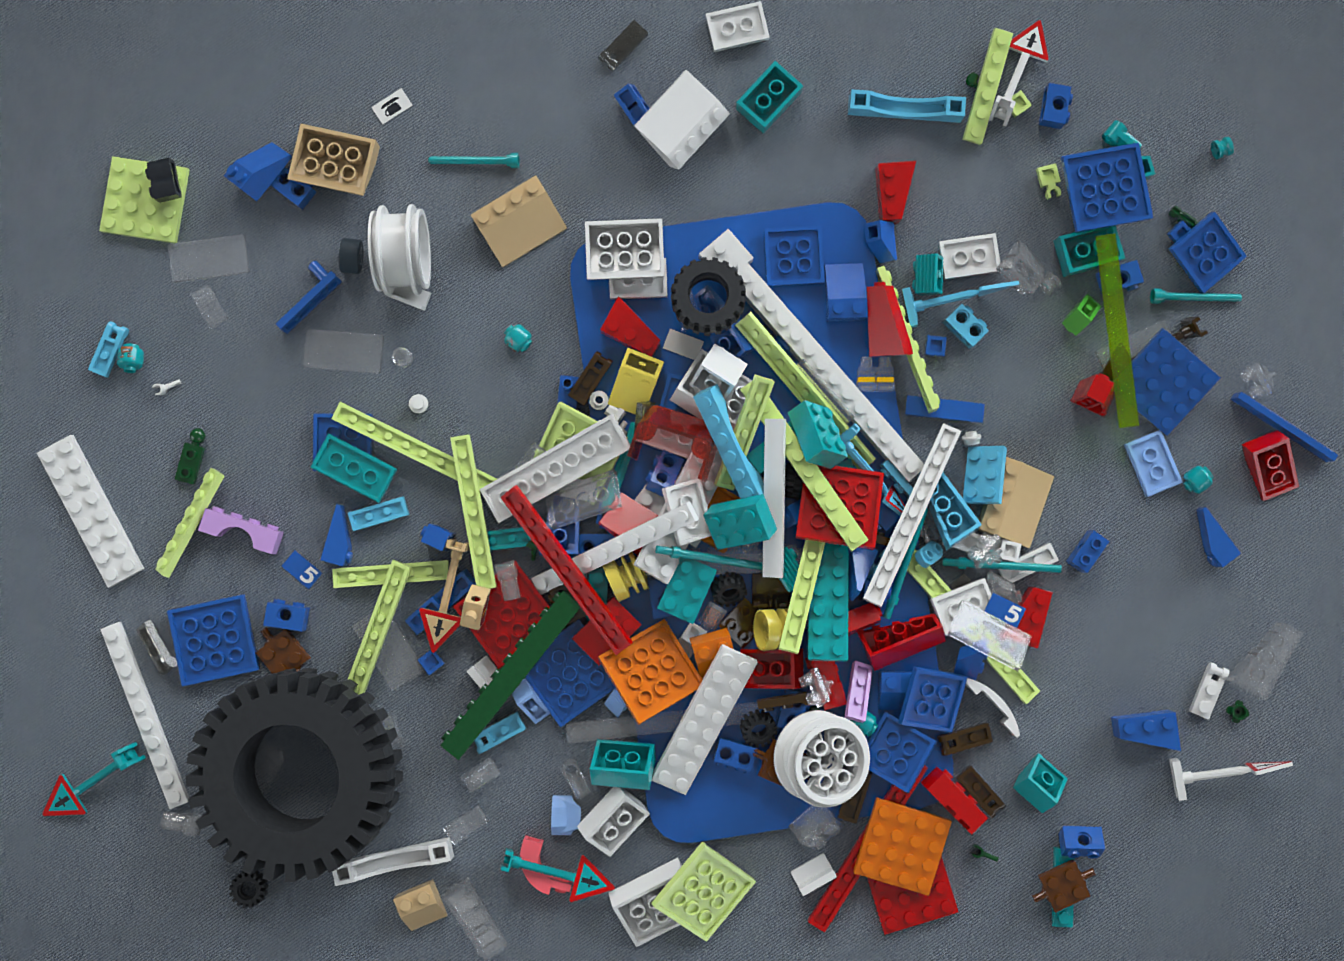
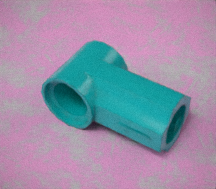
[1102,120,1142,148]

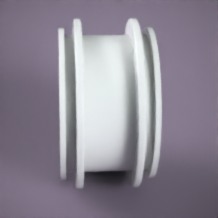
[368,204,431,296]
[774,710,870,808]

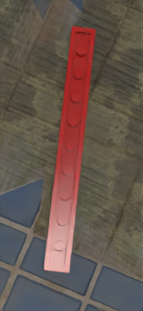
[500,485,633,655]
[808,765,928,932]

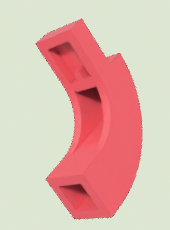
[520,835,573,895]

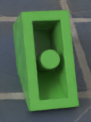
[1062,294,1101,336]

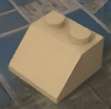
[393,879,447,931]

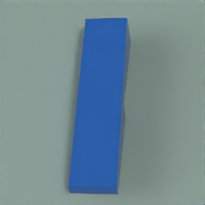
[905,395,985,423]
[405,569,476,635]

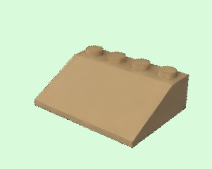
[287,124,380,196]
[471,175,567,267]
[978,457,1054,548]

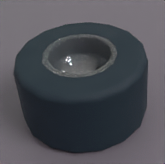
[339,238,363,274]

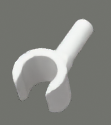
[152,379,182,395]

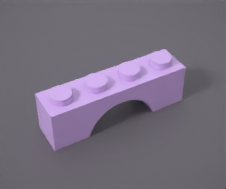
[198,506,284,554]

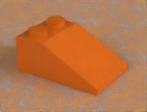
[690,628,734,679]

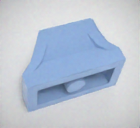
[551,795,581,835]

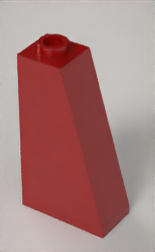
[867,282,913,357]
[848,603,883,636]

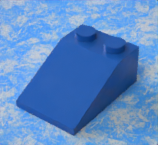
[224,142,292,201]
[825,263,868,322]

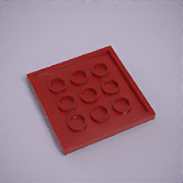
[796,465,884,550]
[453,560,550,668]
[867,856,958,935]

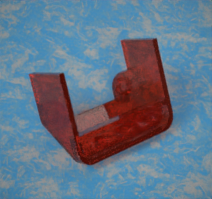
[627,405,717,482]

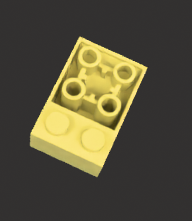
[608,348,664,418]

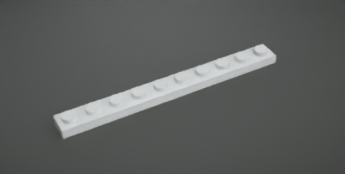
[863,423,961,607]
[531,501,698,595]
[100,622,189,809]

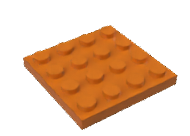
[598,619,703,725]
[853,797,952,896]

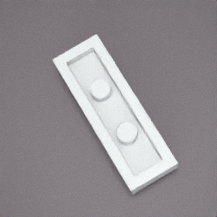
[998,543,1059,585]

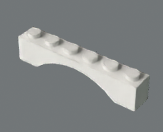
[332,837,454,886]

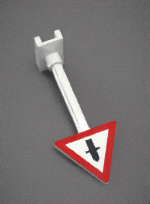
[989,20,1049,126]
[1169,758,1293,801]

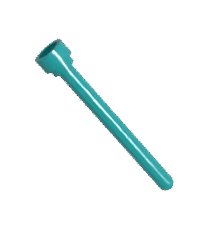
[428,153,520,168]
[1150,288,1242,304]

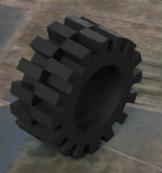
[785,462,802,499]
[710,572,747,607]
[740,709,777,748]
[229,871,268,908]

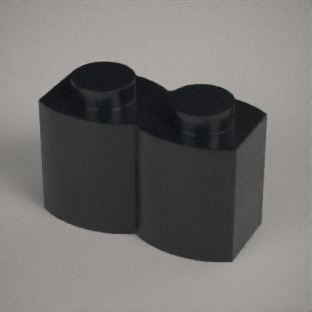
[145,157,182,203]

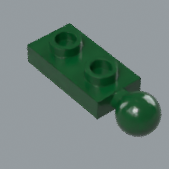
[174,428,206,485]

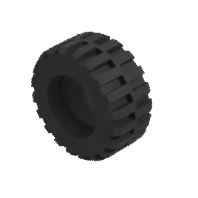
[671,257,746,336]

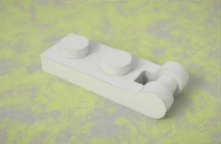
[1189,662,1229,720]

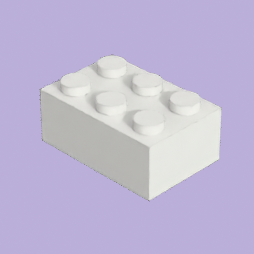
[577,787,650,857]

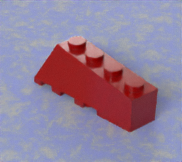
[857,613,946,671]

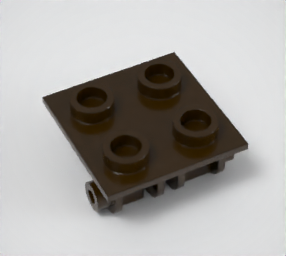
[752,573,791,610]
[718,597,758,649]

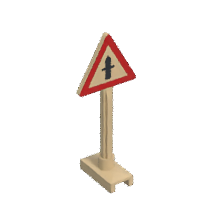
[419,538,470,653]

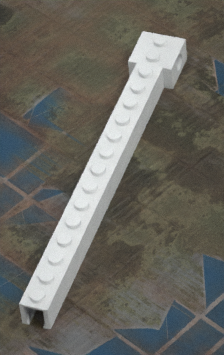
[699,229,924,482]

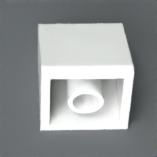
[689,344,748,400]

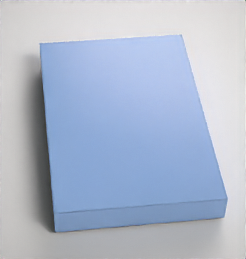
[1123,430,1183,497]

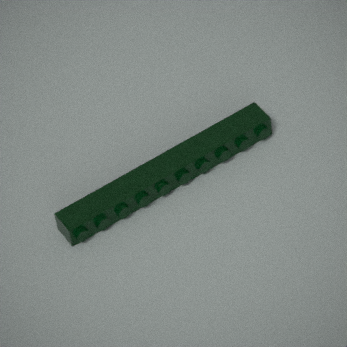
[440,590,581,760]

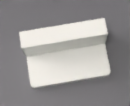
[388,286,432,311]
[467,656,497,689]
[791,853,837,896]

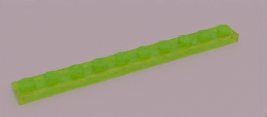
[1095,233,1139,428]

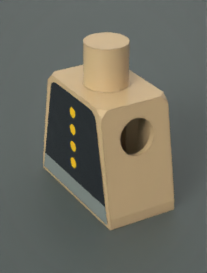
[460,584,491,630]

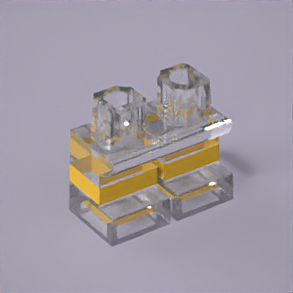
[856,357,895,392]

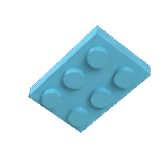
[963,446,1007,504]

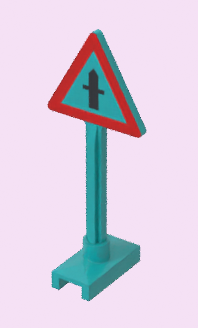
[42,742,146,816]
[500,848,615,902]

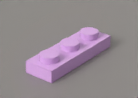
[844,661,873,723]

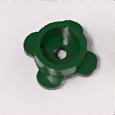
[1226,700,1249,723]

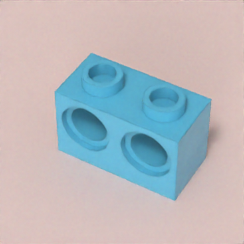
[942,304,989,349]

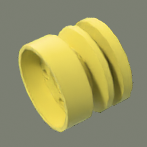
[602,552,649,602]
[753,608,788,651]

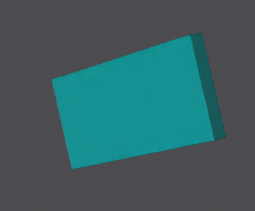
[310,433,397,503]

